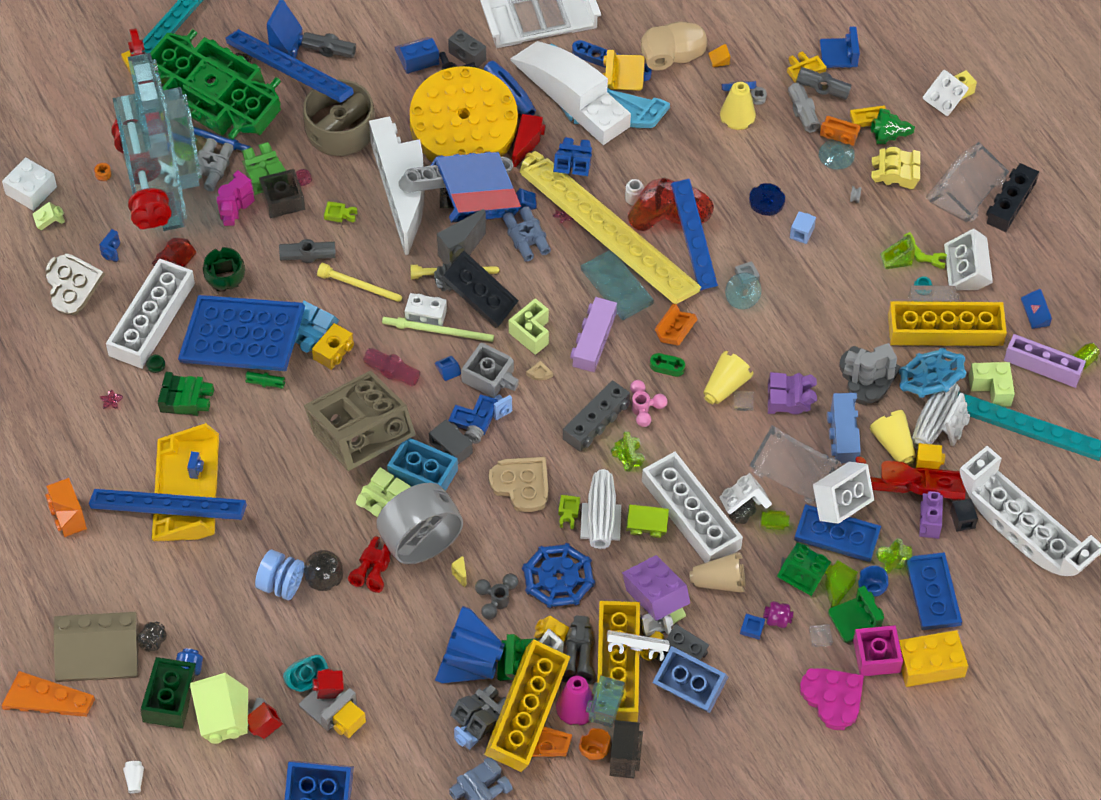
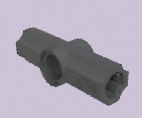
[302,32,356,58]
[796,67,852,100]
[279,239,336,263]

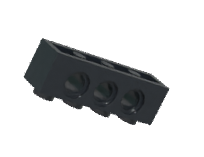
[986,163,1040,232]

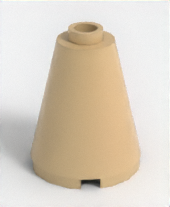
[690,553,745,593]

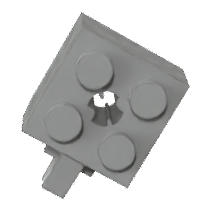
[461,342,519,398]

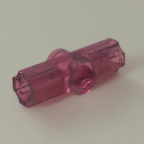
[363,348,421,386]

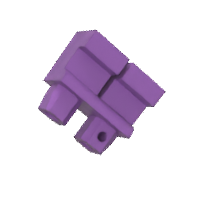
[919,491,943,539]

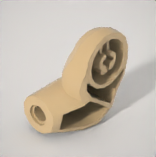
[641,21,707,70]

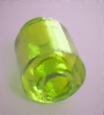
[1072,343,1100,370]
[761,509,790,531]

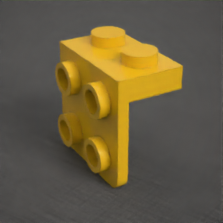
[603,50,645,91]

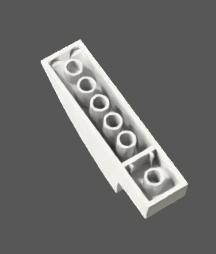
[510,41,631,145]
[369,116,425,255]

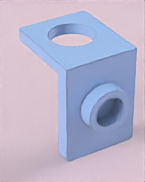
[493,394,512,420]

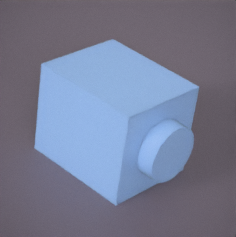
[790,211,816,244]

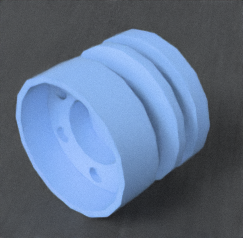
[255,549,304,601]

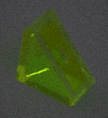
[880,234,915,269]

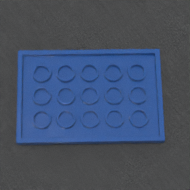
[178,295,305,371]

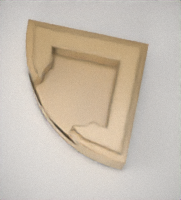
[526,361,553,380]

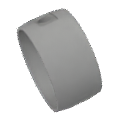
[376,483,463,564]

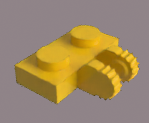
[787,52,827,83]

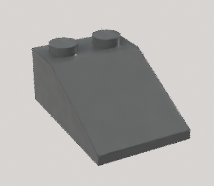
[437,209,486,264]

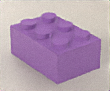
[622,555,690,621]

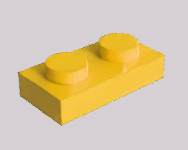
[850,105,886,127]

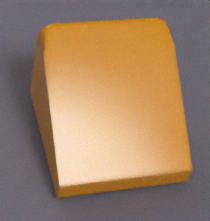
[708,44,730,68]

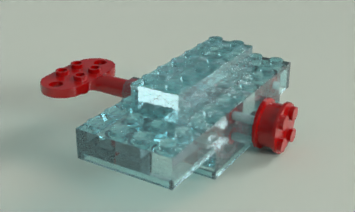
[111,28,202,231]

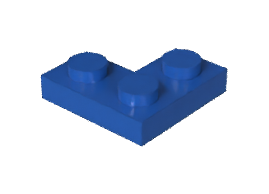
[448,394,498,435]

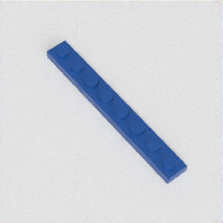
[89,489,247,520]

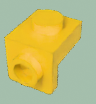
[534,616,569,642]

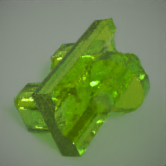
[611,432,645,471]
[876,538,912,573]

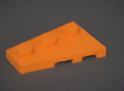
[532,727,572,757]

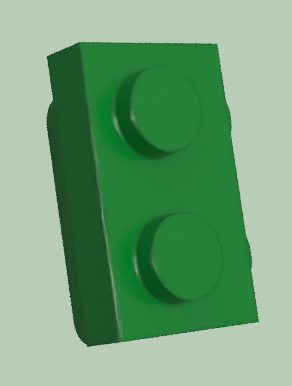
[828,586,884,643]

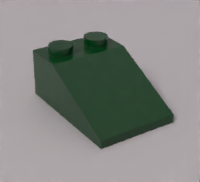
[140,657,196,729]

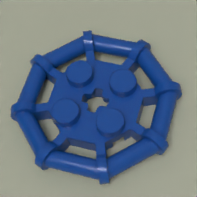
[522,543,595,609]

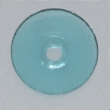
[819,140,855,170]
[725,272,762,310]

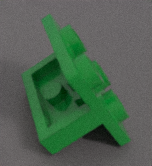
[497,634,538,681]

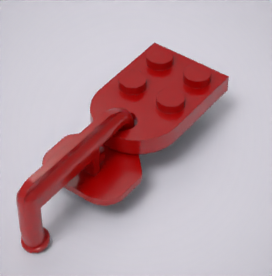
[855,456,966,500]

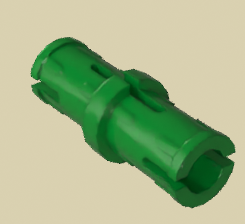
[245,371,286,389]

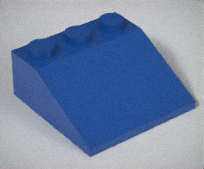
[285,761,354,800]

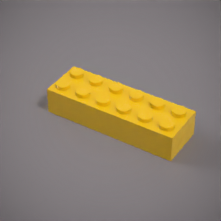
[888,301,1007,346]
[596,601,640,723]
[484,639,570,772]

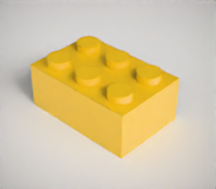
[899,630,968,687]

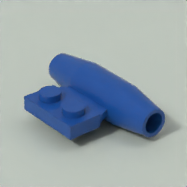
[484,61,536,116]

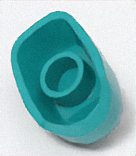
[283,654,329,692]

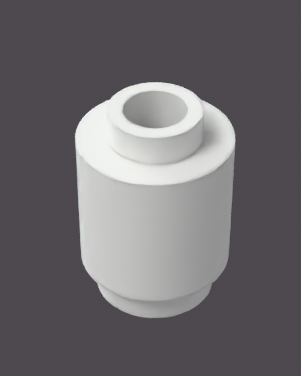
[625,179,644,206]

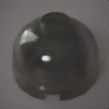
[304,550,344,591]

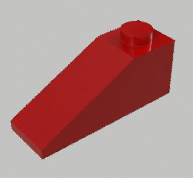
[512,114,546,167]

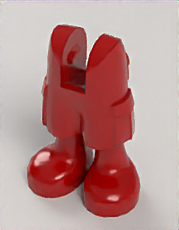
[348,536,391,593]

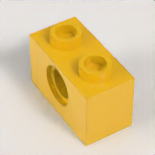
[312,323,354,370]

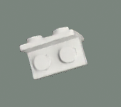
[923,70,969,116]

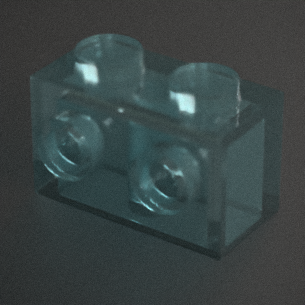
[586,676,625,727]

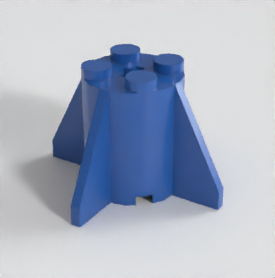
[435,606,505,683]

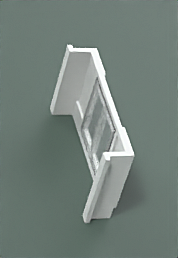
[480,0,601,49]

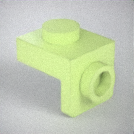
[33,202,65,230]

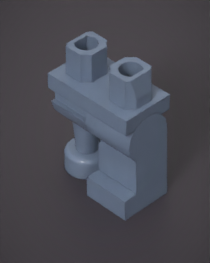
[449,757,513,800]

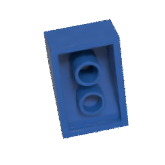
[266,0,303,58]

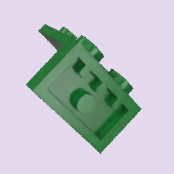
[777,542,831,597]

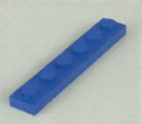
[671,178,718,291]

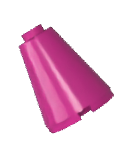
[556,676,597,725]

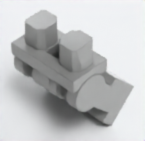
[843,343,897,385]

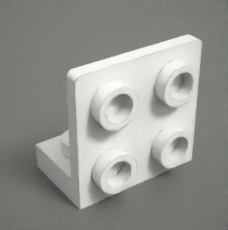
[719,473,772,514]

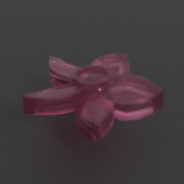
[553,209,574,223]
[100,390,123,409]

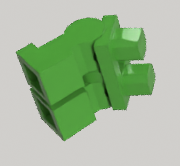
[242,142,288,195]

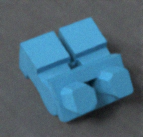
[295,300,339,353]

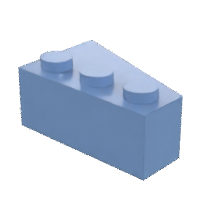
[827,393,861,463]

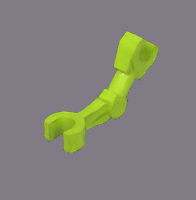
[903,232,947,269]

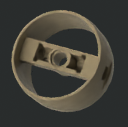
[303,79,375,156]

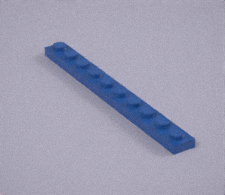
[225,29,354,103]

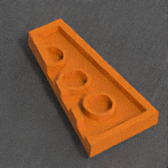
[1,671,95,717]

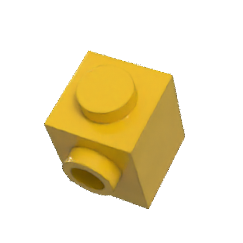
[916,443,945,469]
[333,701,366,739]

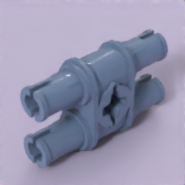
[503,207,551,261]

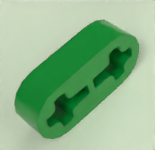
[650,353,685,377]

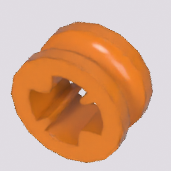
[94,163,112,181]

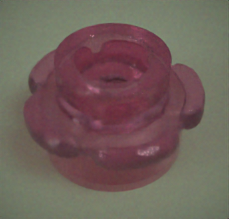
[294,169,312,186]

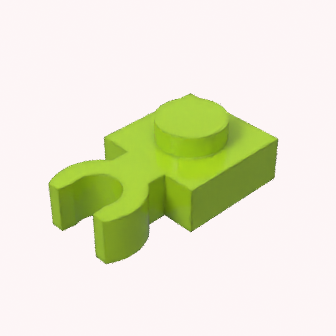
[324,201,358,223]
[558,495,581,529]

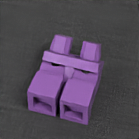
[768,372,817,414]

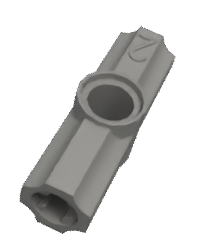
[788,82,820,133]

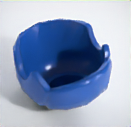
[858,565,889,597]

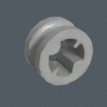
[751,87,767,105]
[850,186,861,203]
[464,425,484,444]

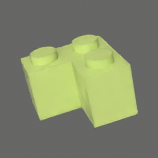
[509,298,549,355]
[969,362,1015,407]

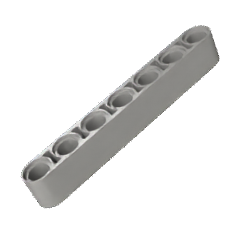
[398,157,513,192]

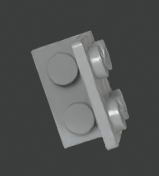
[299,688,357,731]

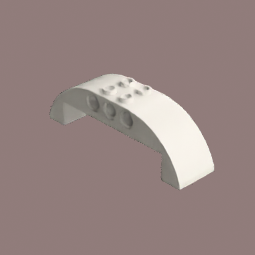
[960,446,1101,576]

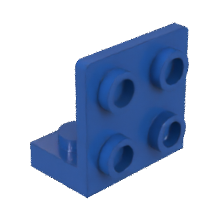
[820,27,860,68]

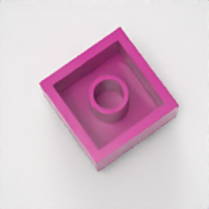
[853,625,903,676]

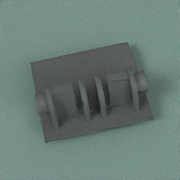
[655,624,709,663]

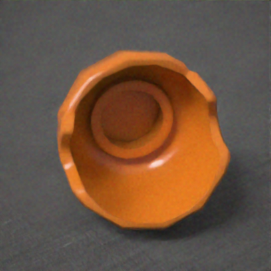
[579,728,611,761]

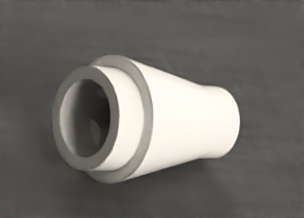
[123,761,144,793]

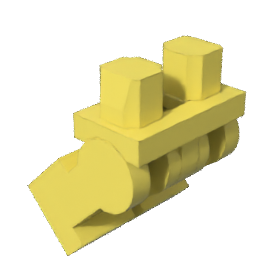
[871,147,920,189]

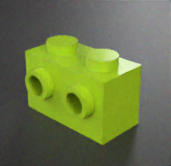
[626,504,669,538]

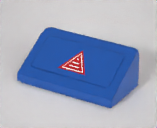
[1021,289,1052,329]

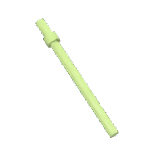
[382,316,494,342]

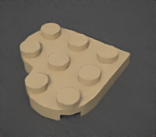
[488,457,548,512]

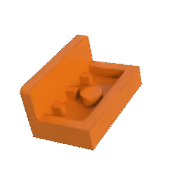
[820,116,861,146]
[655,304,698,346]

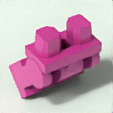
[217,170,255,226]

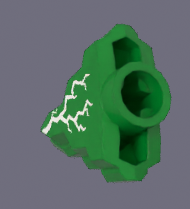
[871,108,915,144]

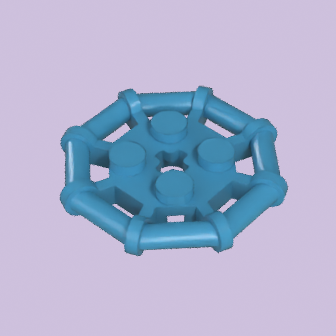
[899,348,967,398]

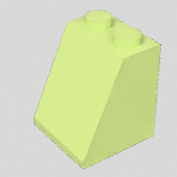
[190,673,248,744]

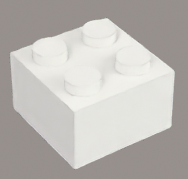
[2,157,57,211]

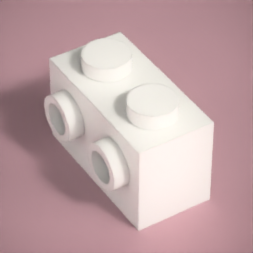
[405,293,447,326]

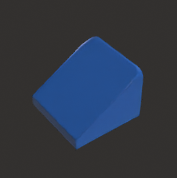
[516,188,537,210]
[435,356,461,381]

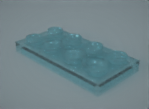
[581,250,654,320]

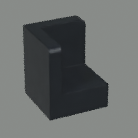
[950,499,978,532]

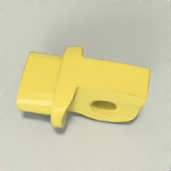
[519,151,545,173]

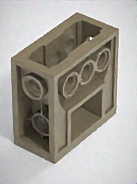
[304,370,415,471]

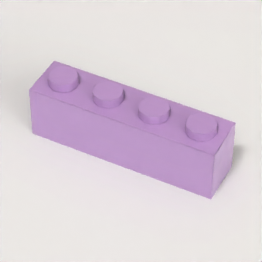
[570,297,617,372]
[1004,334,1086,388]

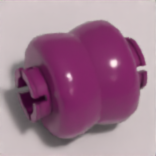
[763,601,794,628]

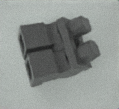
[450,684,506,740]

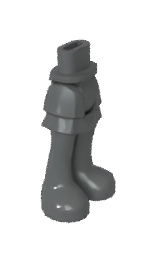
[561,615,595,684]

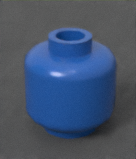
[176,648,203,676]

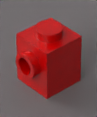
[313,669,344,699]
[248,702,283,739]

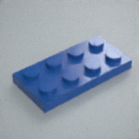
[794,504,881,562]
[905,552,962,631]

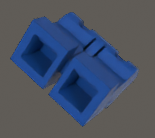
[553,137,592,176]

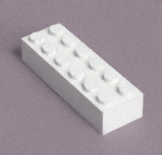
[106,258,195,369]
[642,452,743,563]

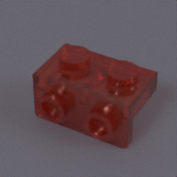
[152,238,196,267]

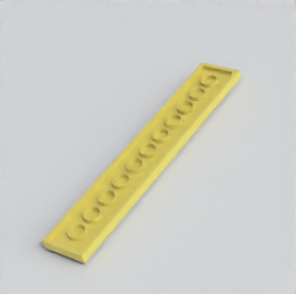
[521,158,701,304]

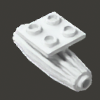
[912,383,970,449]
[580,469,621,549]

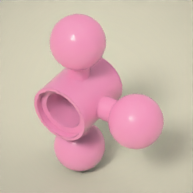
[630,380,667,427]

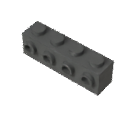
[562,380,630,452]

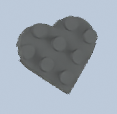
[839,346,901,405]

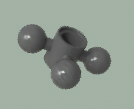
[475,573,518,620]

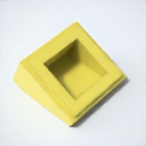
[451,556,467,587]

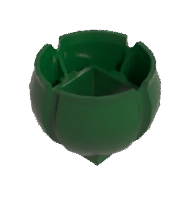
[202,247,245,291]

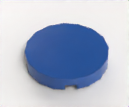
[721,81,757,91]

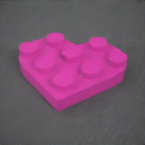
[800,668,864,730]

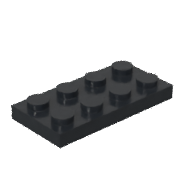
[441,251,519,328]

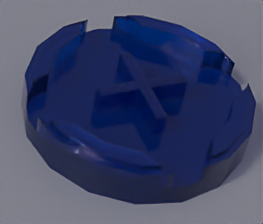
[749,183,785,216]

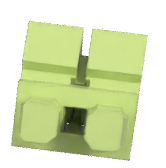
[356,467,411,517]

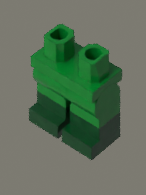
[157,371,214,416]

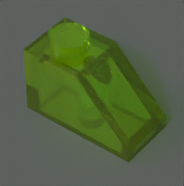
[825,560,858,608]

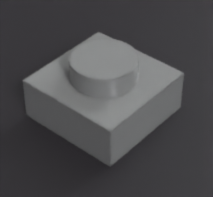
[735,261,760,285]

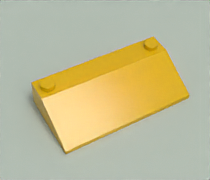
[152,423,219,541]

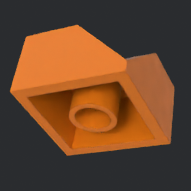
[45,478,87,537]

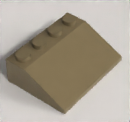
[54,612,139,682]

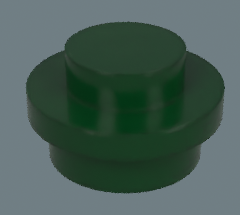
[146,354,166,373]

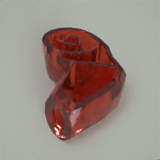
[628,177,714,231]

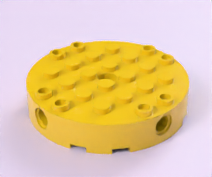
[410,66,518,162]

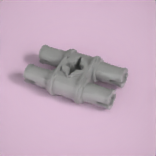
[187,138,234,191]

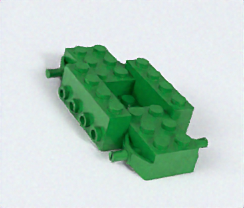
[145,29,281,140]

